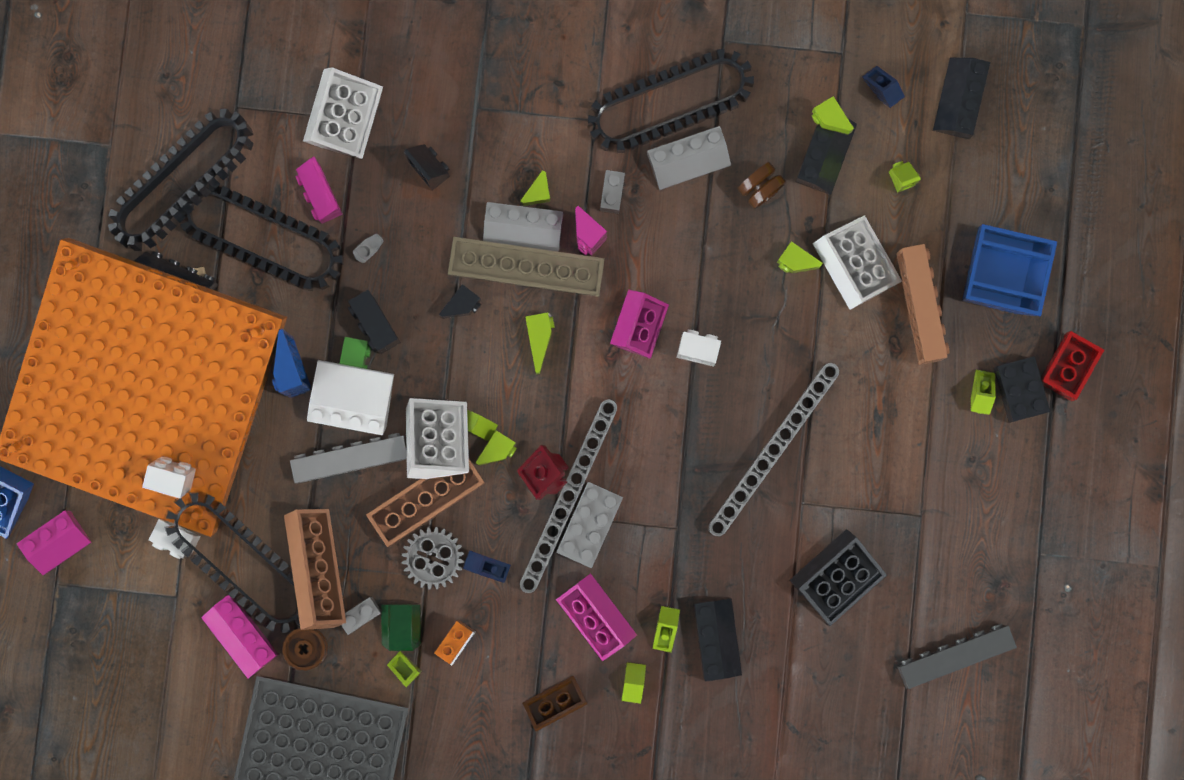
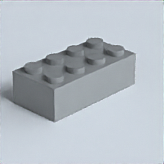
[556,482,623,568]

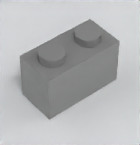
[600,170,625,214]
[342,597,381,635]

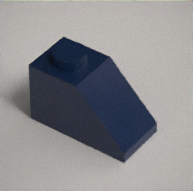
[862,66,905,108]
[463,550,511,583]

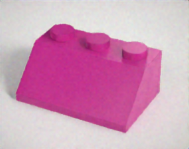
[295,157,343,224]
[575,206,607,256]
[610,290,669,359]
[16,510,92,575]

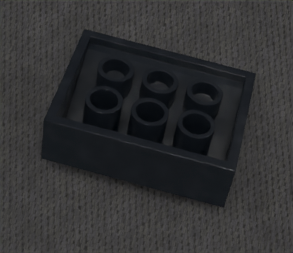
[134,251,219,291]
[790,529,887,626]

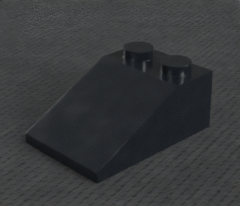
[404,144,450,191]

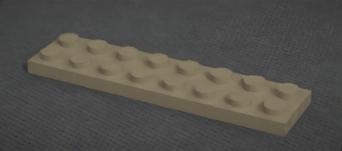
[448,237,605,297]

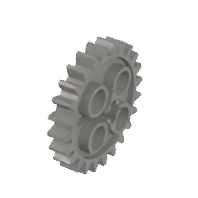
[402,527,464,590]

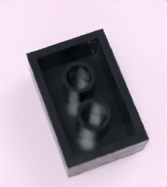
[348,290,401,354]
[993,356,1050,423]

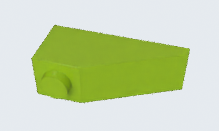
[526,312,555,375]

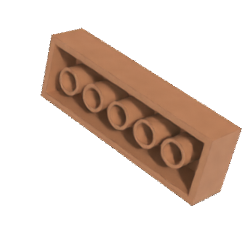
[896,244,950,365]
[366,459,486,547]
[284,509,346,630]

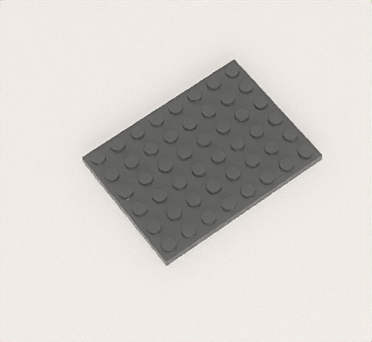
[234,676,409,780]

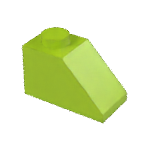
[812,96,854,134]
[889,161,921,193]
[777,241,823,273]
[971,370,996,415]
[476,431,517,466]
[652,606,680,652]

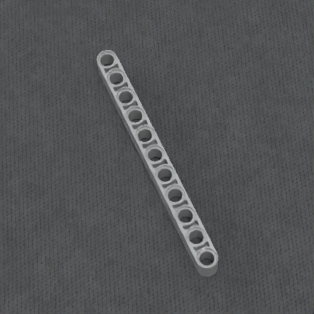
[708,363,839,536]
[520,399,617,593]

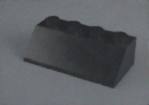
[932,57,990,140]
[795,118,857,195]
[693,598,742,681]

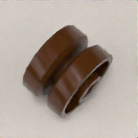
[737,162,786,209]
[282,628,328,671]

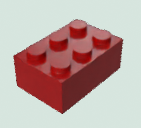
[1041,331,1104,402]

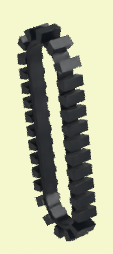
[588,49,754,153]
[108,109,254,251]
[179,184,344,291]
[164,492,300,633]

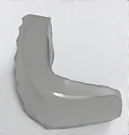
[353,234,383,263]

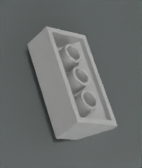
[647,126,731,190]
[483,202,563,252]

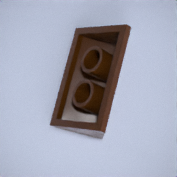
[523,676,588,731]

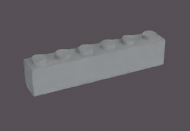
[290,433,407,484]

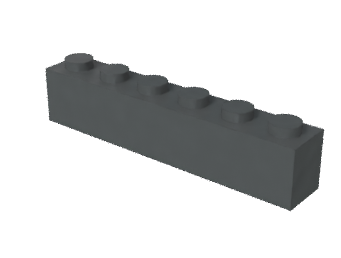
[897,623,1017,689]

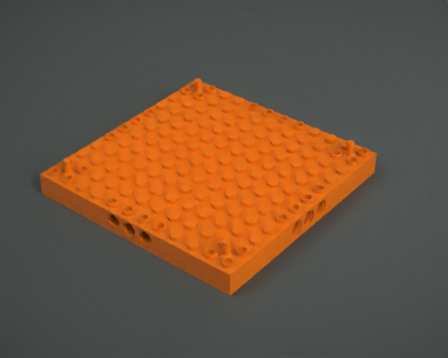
[0,238,287,537]

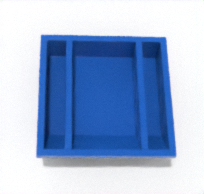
[962,224,1057,316]

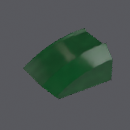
[381,604,421,651]

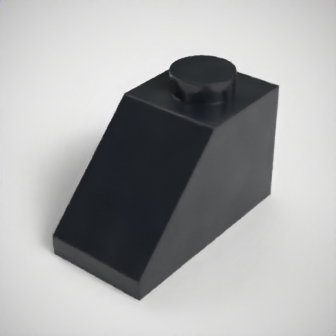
[439,284,482,319]

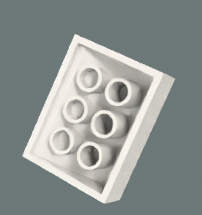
[303,68,383,159]
[812,215,902,310]
[307,360,394,435]
[406,398,469,479]

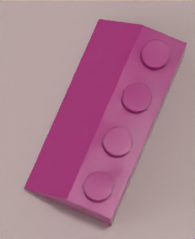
[556,573,637,661]
[201,595,279,679]

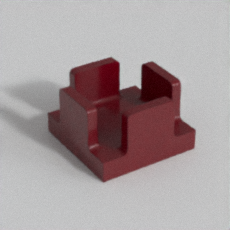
[517,445,569,500]

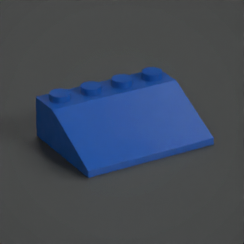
[272,329,312,398]
[0,466,34,539]

